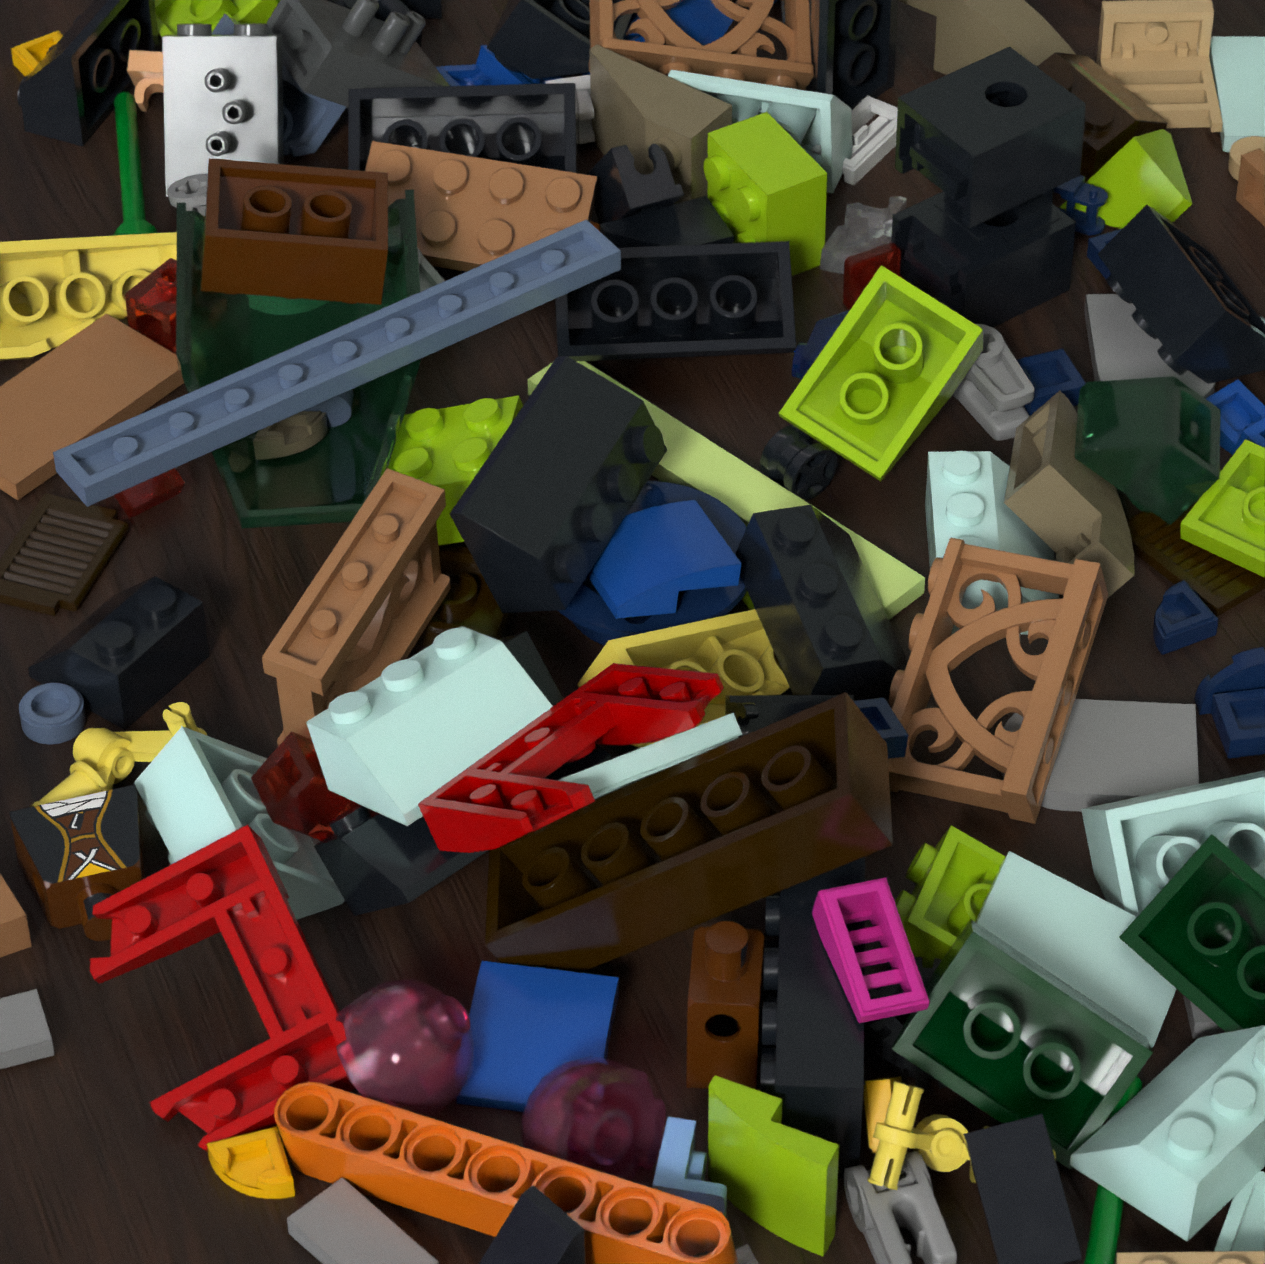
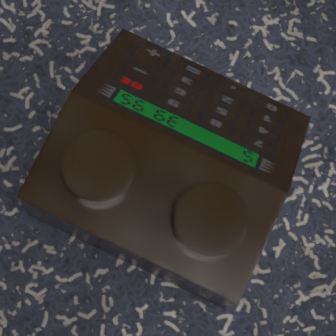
[1037,52,1167,183]

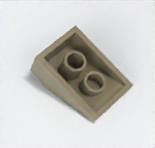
[590,44,732,204]

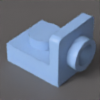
[652,1117,727,1217]

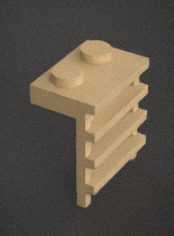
[1096,0,1223,132]

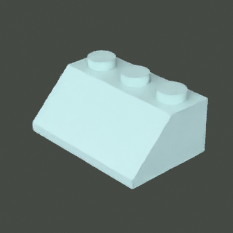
[668,70,852,193]
[925,451,1059,635]
[306,626,553,826]
[134,726,345,920]
[1081,770,1265,916]
[1069,1025,1265,1242]

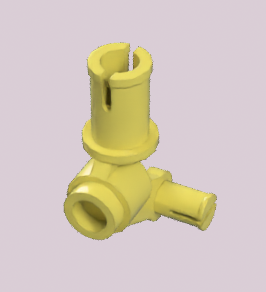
[30,702,208,807]
[867,1081,1056,1190]

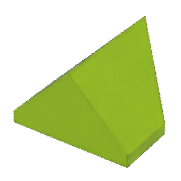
[1059,129,1193,229]

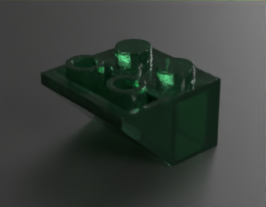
[1075,376,1221,525]

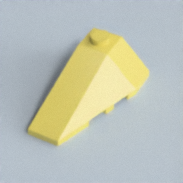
[0,232,194,361]
[577,609,790,748]

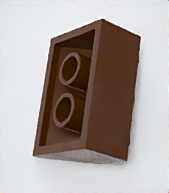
[201,158,388,305]

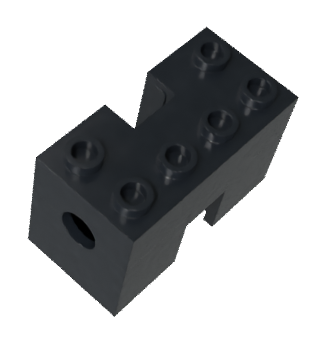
[890,46,1086,328]

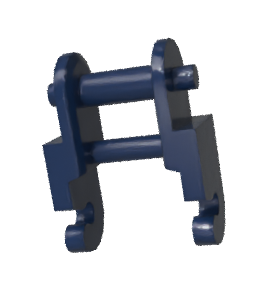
[1053,175,1108,235]

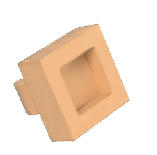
[127,50,163,112]

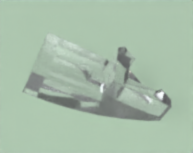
[820,196,907,280]

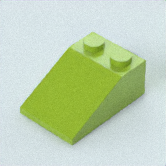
[779,265,983,481]

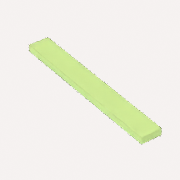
[527,361,925,620]

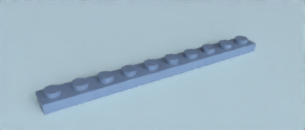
[53,219,621,507]

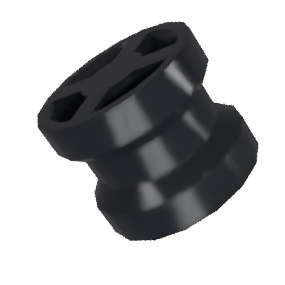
[760,425,838,501]

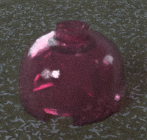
[336,979,475,1118]
[521,1056,666,1181]

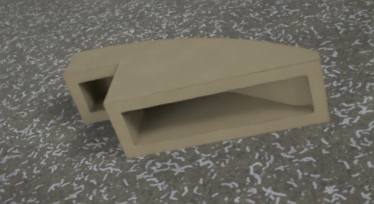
[898,0,1076,75]
[1004,391,1135,597]

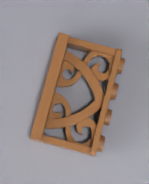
[589,0,814,90]
[262,468,451,768]
[888,538,1108,824]

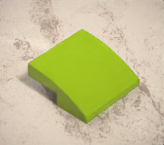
[708,1075,839,1257]

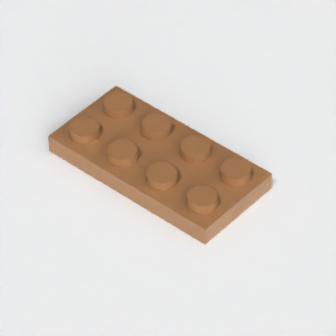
[365,141,598,272]

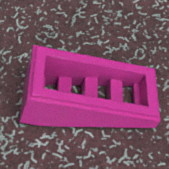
[812,878,930,1023]

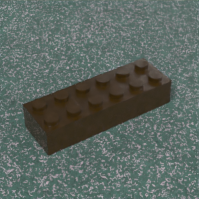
[485,692,893,973]

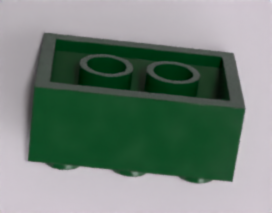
[1119,834,1265,1032]
[892,919,1153,1170]

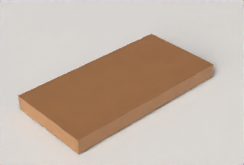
[0,313,191,500]

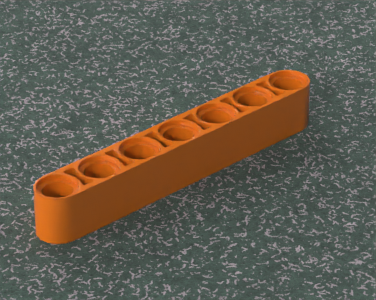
[274,1082,738,1264]

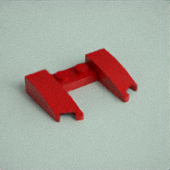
[418,663,724,853]
[90,824,376,1153]

